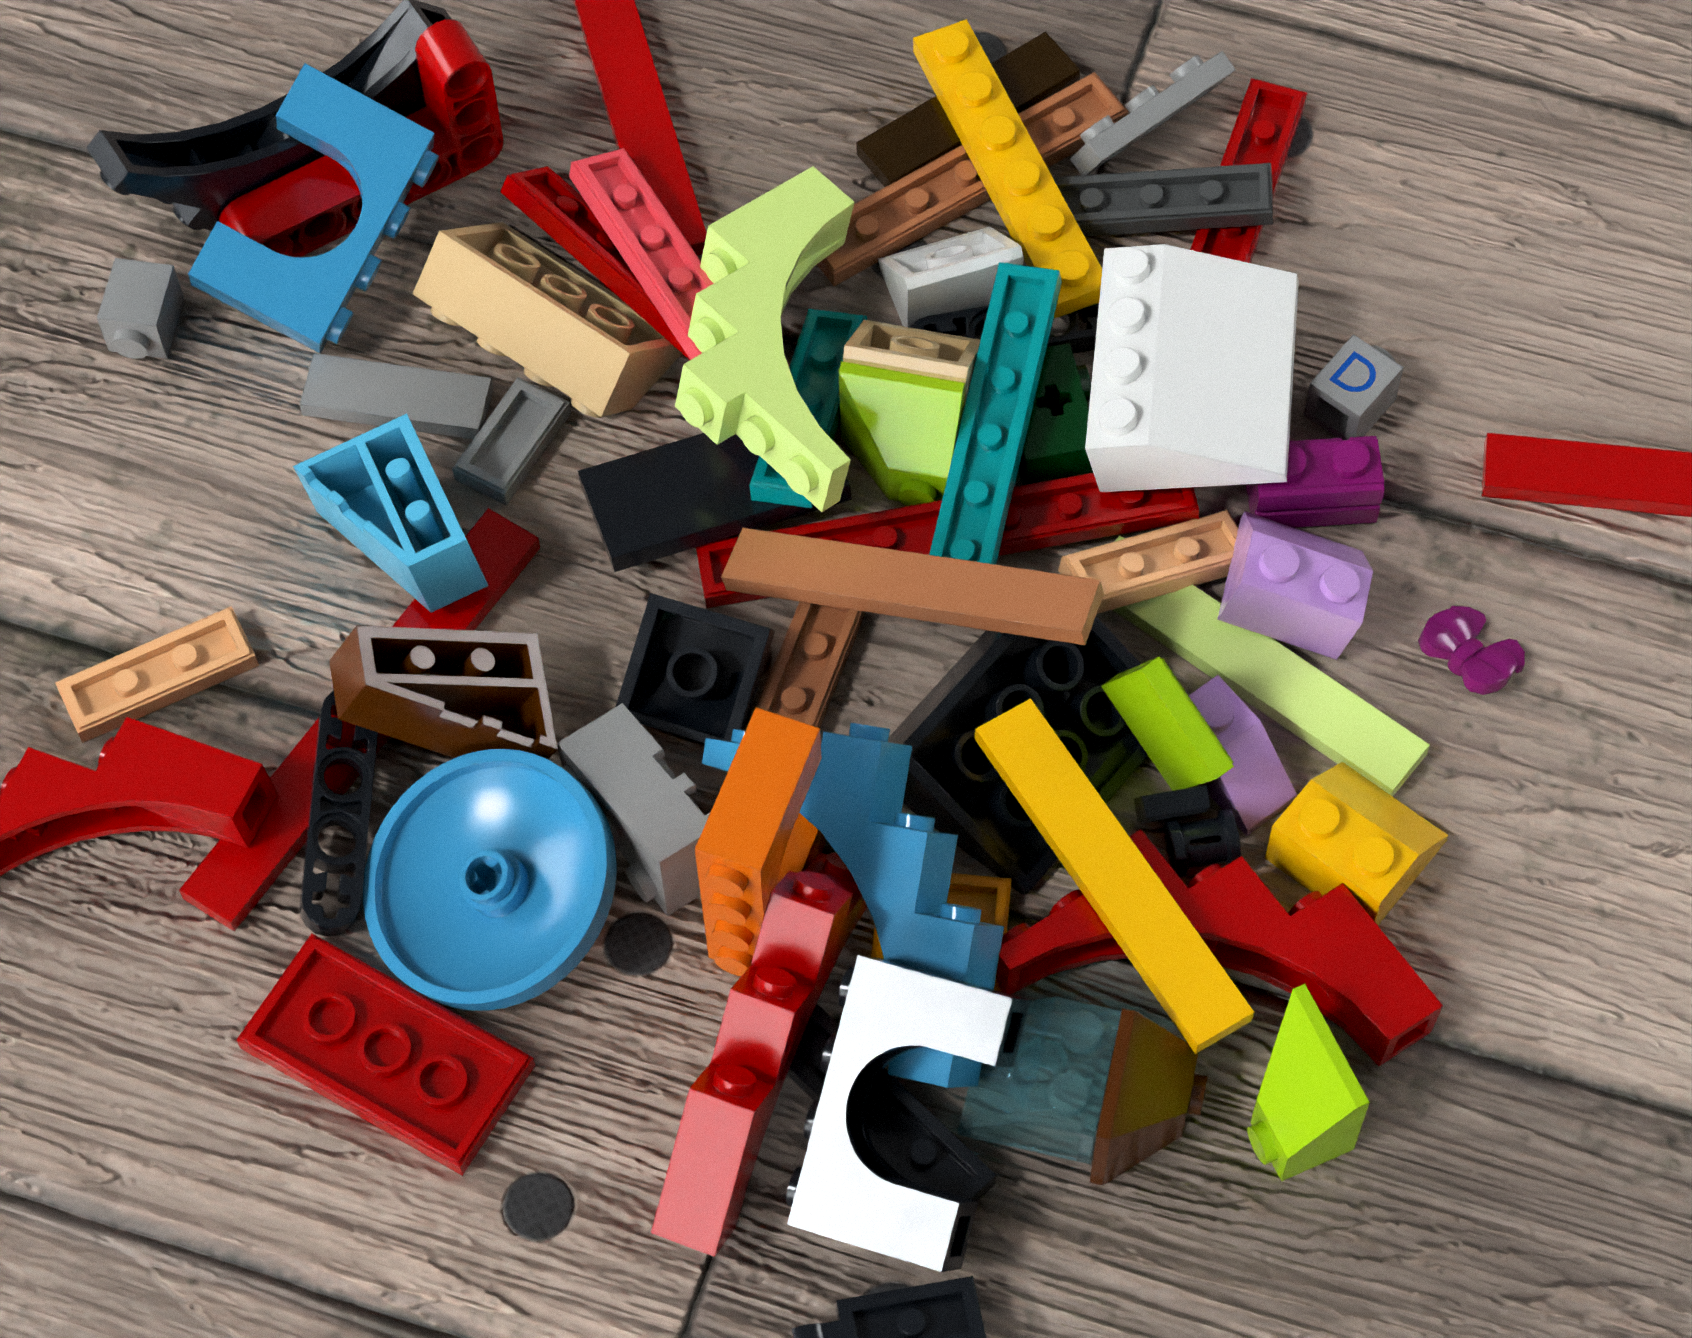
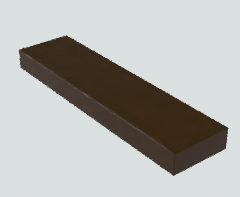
[856,31,1080,187]

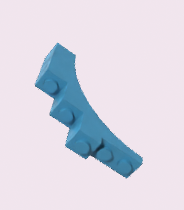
[702,723,1004,1088]

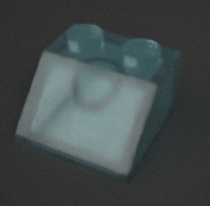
[958,996,1122,1164]

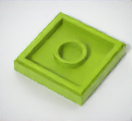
[1101,656,1234,791]

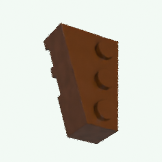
[329,625,558,760]

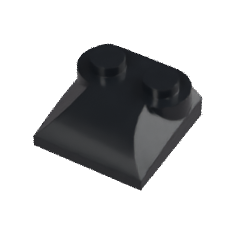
[616,593,775,743]

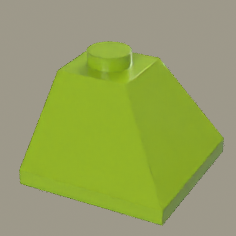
[839,361,965,506]
[1247,984,1370,1181]

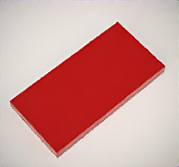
[236,933,535,1176]

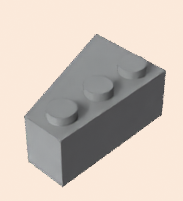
[557,703,710,916]

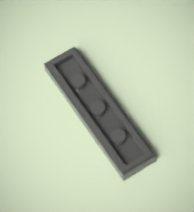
[1053,163,1273,236]

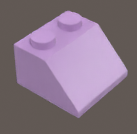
[1217,511,1373,660]

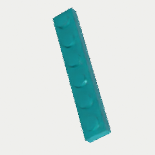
[929,262,1062,565]

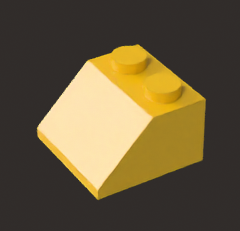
[1265,762,1449,925]

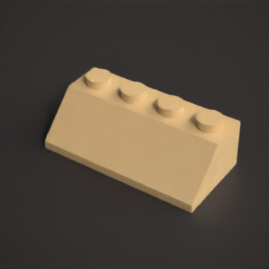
[413,222,682,418]

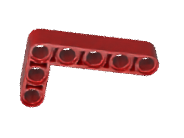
[219,19,504,257]

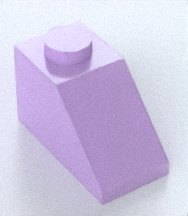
[1189,675,1297,836]

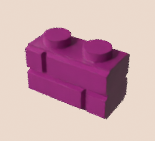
[1246,436,1385,528]

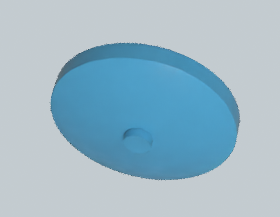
[363,749,617,1011]

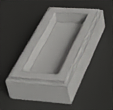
[452,377,571,506]

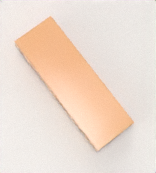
[1058,510,1239,614]
[55,606,259,743]

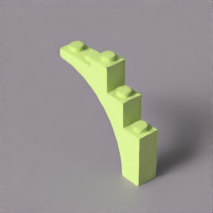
[675,166,855,512]

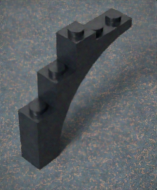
[86,0,452,231]

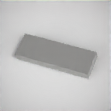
[299,353,494,439]

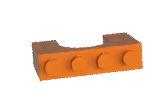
[695,707,826,976]

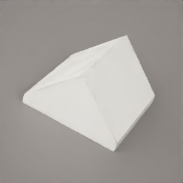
[878,227,1024,327]

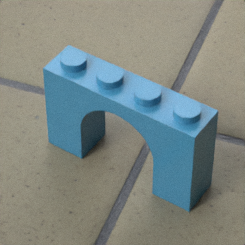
[188,63,439,354]

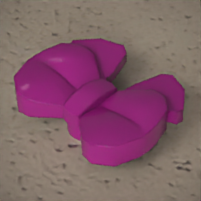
[1418,606,1525,695]

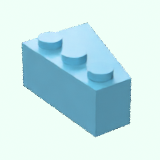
[293,413,489,613]

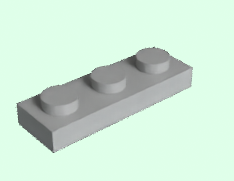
[1070,51,1236,175]

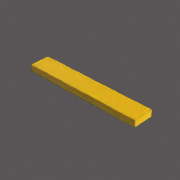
[974,698,1254,1054]

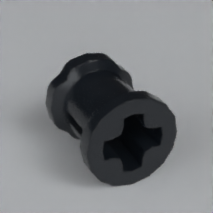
[1164,809,1241,877]

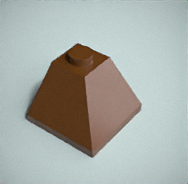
[1090,1008,1208,1185]

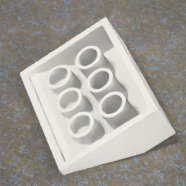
[1085,244,1299,492]

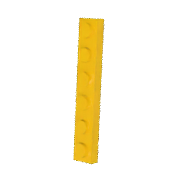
[913,19,1102,318]

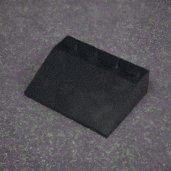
[888,617,1148,895]

